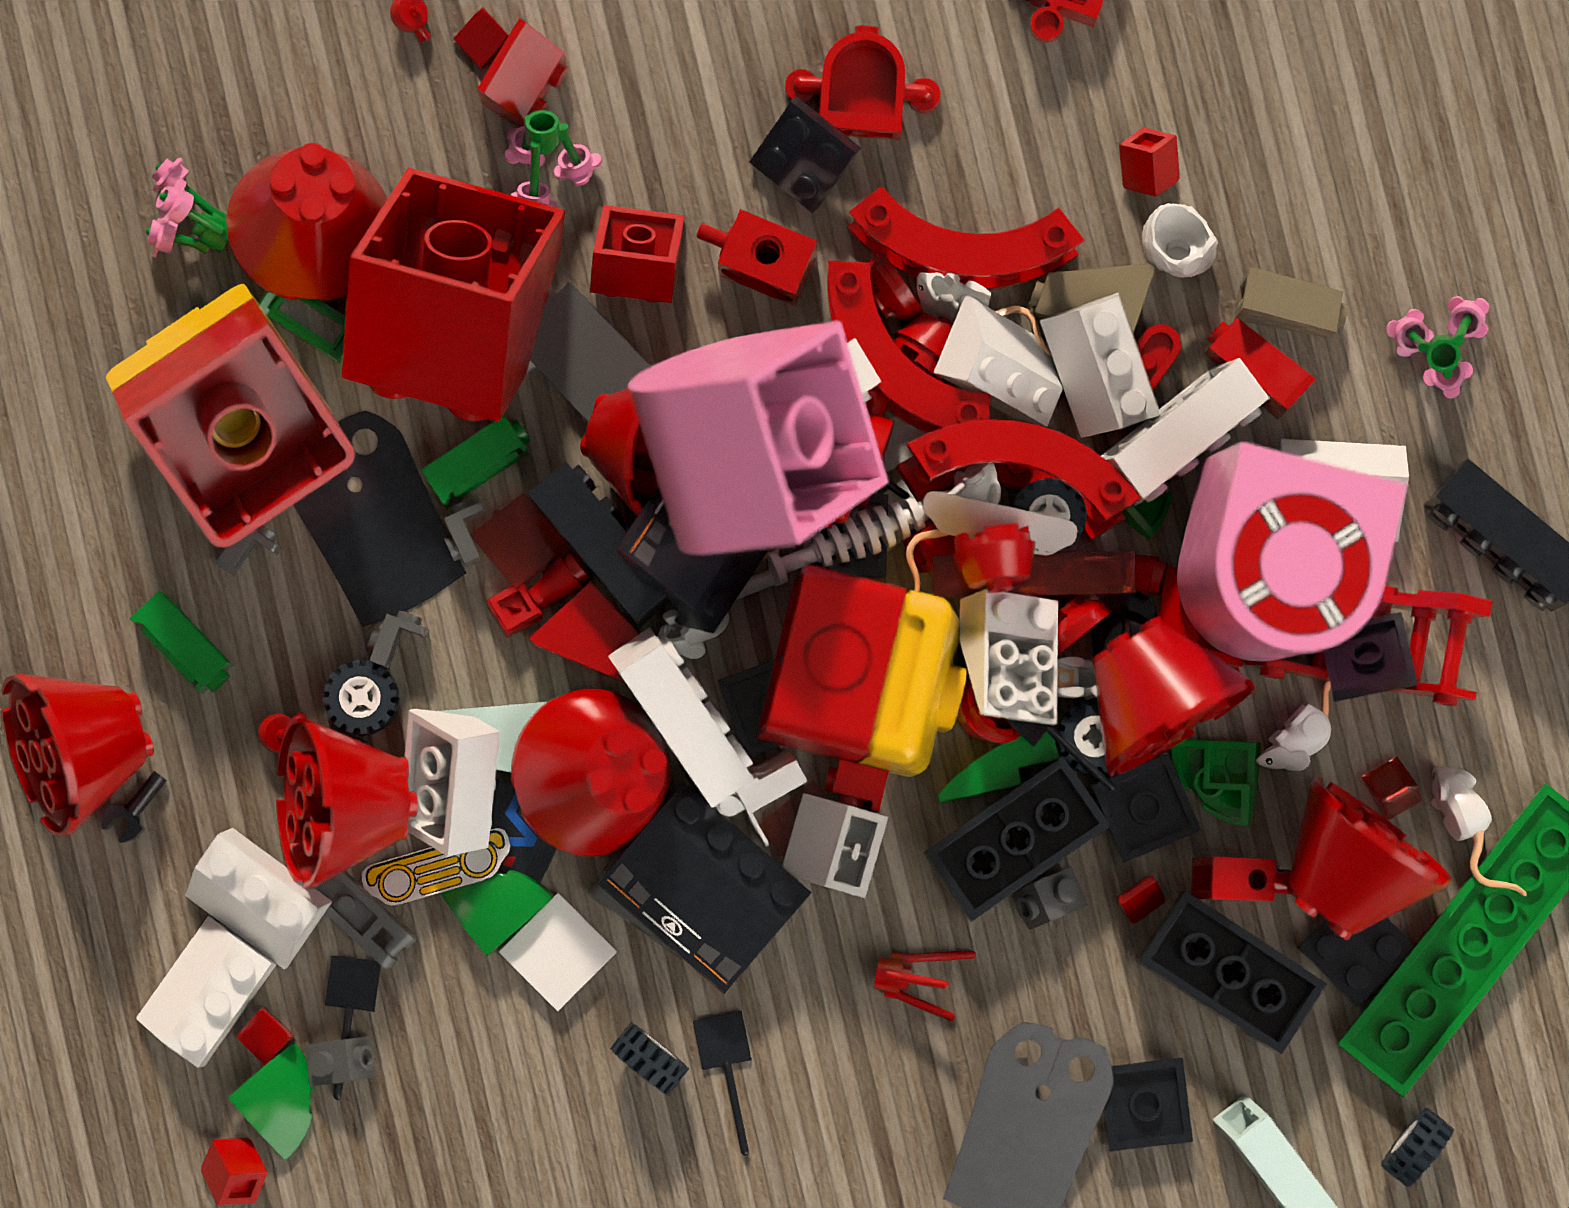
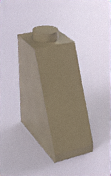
[1029,264,1156,333]
[1234,267,1348,338]

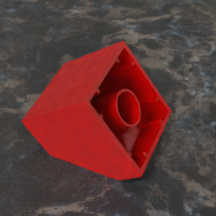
[341,167,565,422]

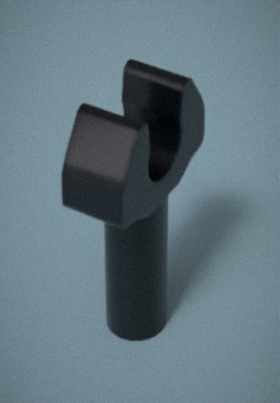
[102,771,167,843]

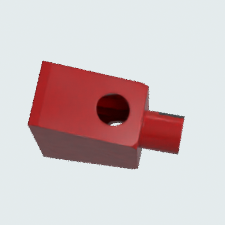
[1191,856,1291,902]

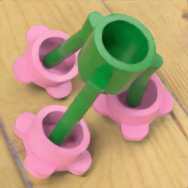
[504,110,602,208]
[146,158,228,258]
[1386,296,1489,398]

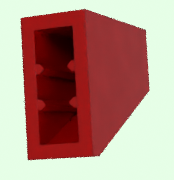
[1205,318,1316,420]
[529,582,639,685]

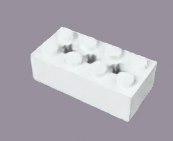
[1101,358,1269,505]
[608,628,754,808]

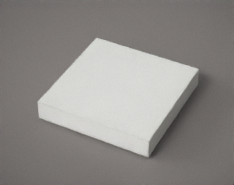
[499,893,617,1011]

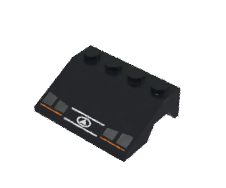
[616,486,770,634]
[598,783,812,994]

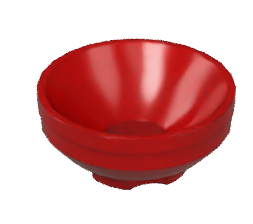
[869,252,924,321]
[1057,597,1112,657]

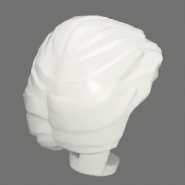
[1142,203,1218,278]

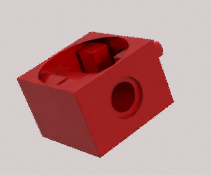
[696,209,817,307]

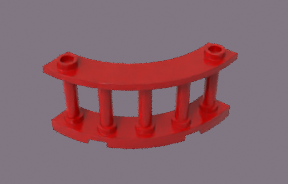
[847,186,1085,290]
[827,260,990,433]
[895,420,1140,543]
[1245,586,1493,707]

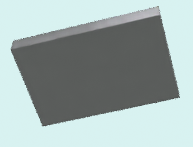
[530,282,651,422]

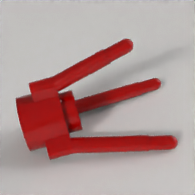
[874,951,977,1021]

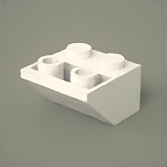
[782,793,888,898]

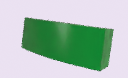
[937,732,1059,804]

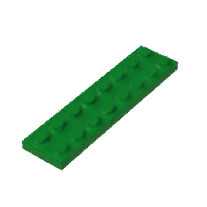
[1336,783,1569,1097]

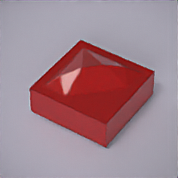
[486,581,543,638]

